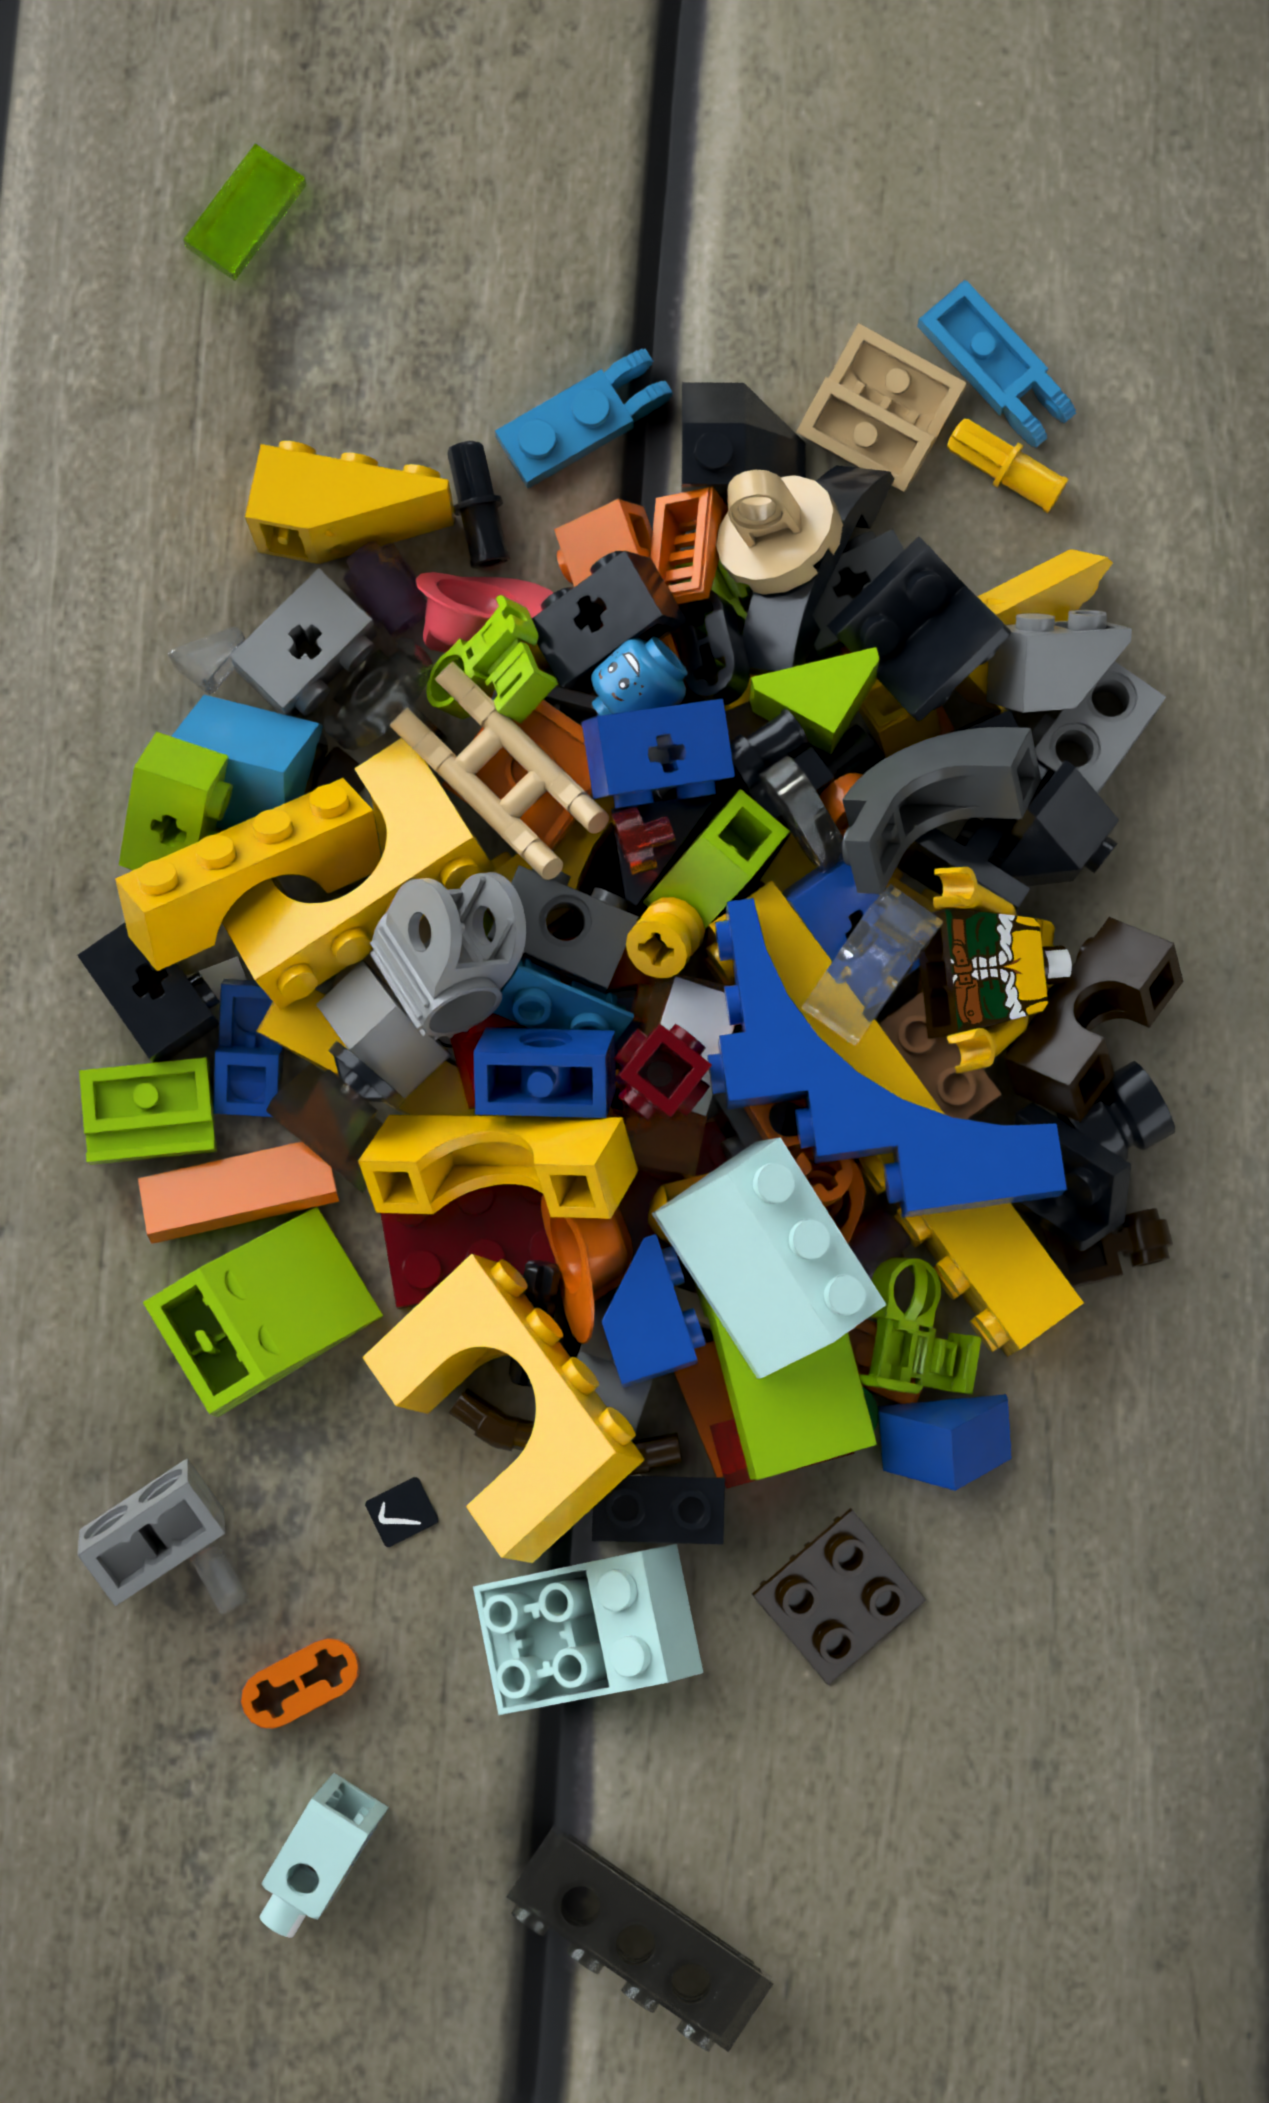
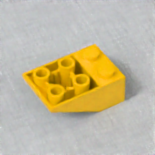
[245,441,456,564]

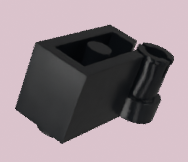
[730,709,834,831]

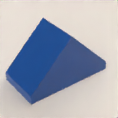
[878,1394,1012,1491]

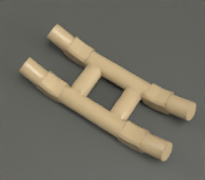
[390,661,609,880]

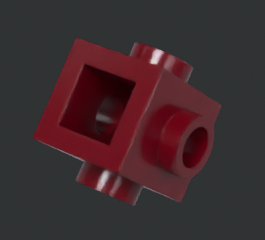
[613,1024,712,1121]

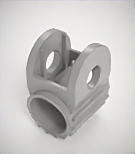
[370,872,526,1041]

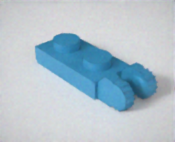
[917,280,1076,448]
[495,349,674,489]

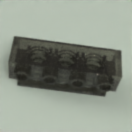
[506,1825,774,2052]

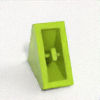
[749,647,879,755]

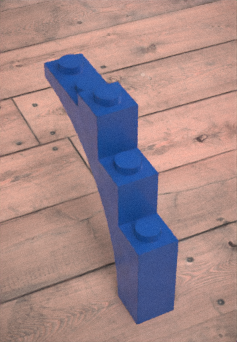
[707,898,1067,1218]

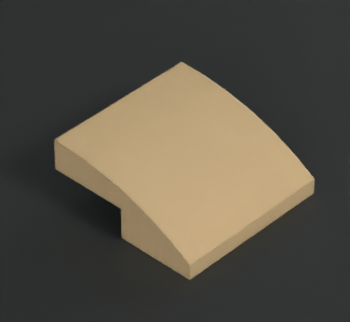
[796,323,968,492]

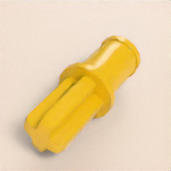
[947,419,1069,513]

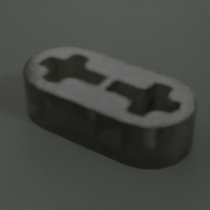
[760,756,844,874]

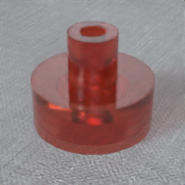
[611,806,676,876]

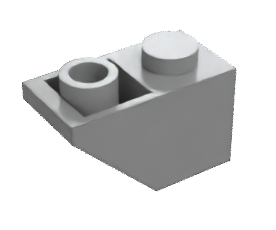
[986,610,1132,713]

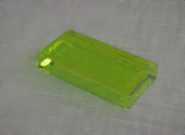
[183,144,307,281]

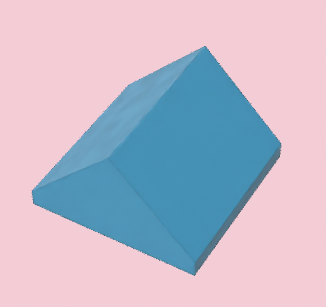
[172,695,323,830]

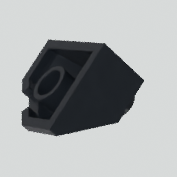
[681,382,806,506]
[988,760,1119,887]

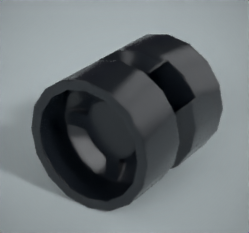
[1056,1061,1175,1160]

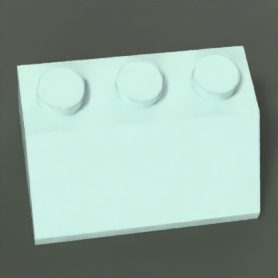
[651,1137,887,1379]

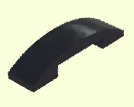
[742,465,894,676]

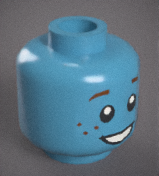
[591,636,688,716]

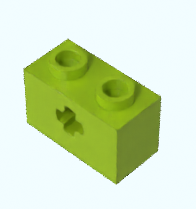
[119,731,233,870]

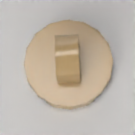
[716,470,843,595]

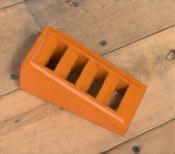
[650,486,728,604]

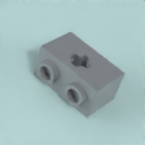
[229,568,377,717]

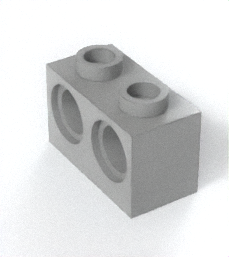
[1032,661,1166,794]
[78,1458,225,1606]

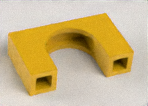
[222,738,496,1010]
[362,1254,645,1563]

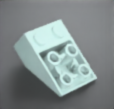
[473,1544,704,1715]

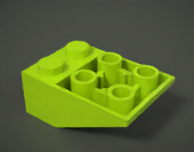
[143,1207,384,1417]

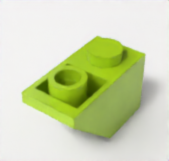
[643,789,790,929]

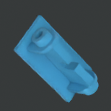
[493,955,634,1043]

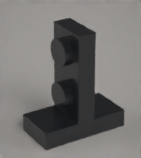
[897,762,1048,911]

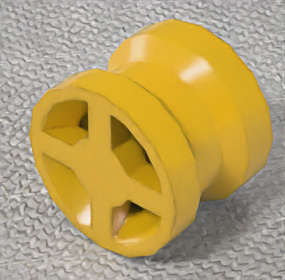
[626,897,705,978]

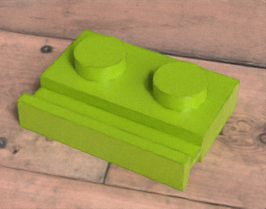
[79,1057,217,1165]

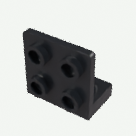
[827,536,1011,721]

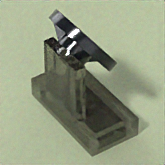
[266,1041,405,1193]

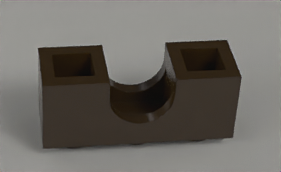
[1004,917,1184,1123]

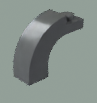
[842,727,1041,894]

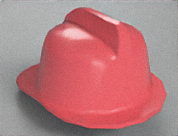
[415,572,554,653]

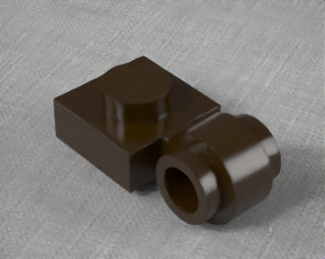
[1043,1208,1173,1288]

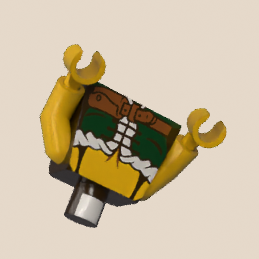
[915,867,1072,1073]

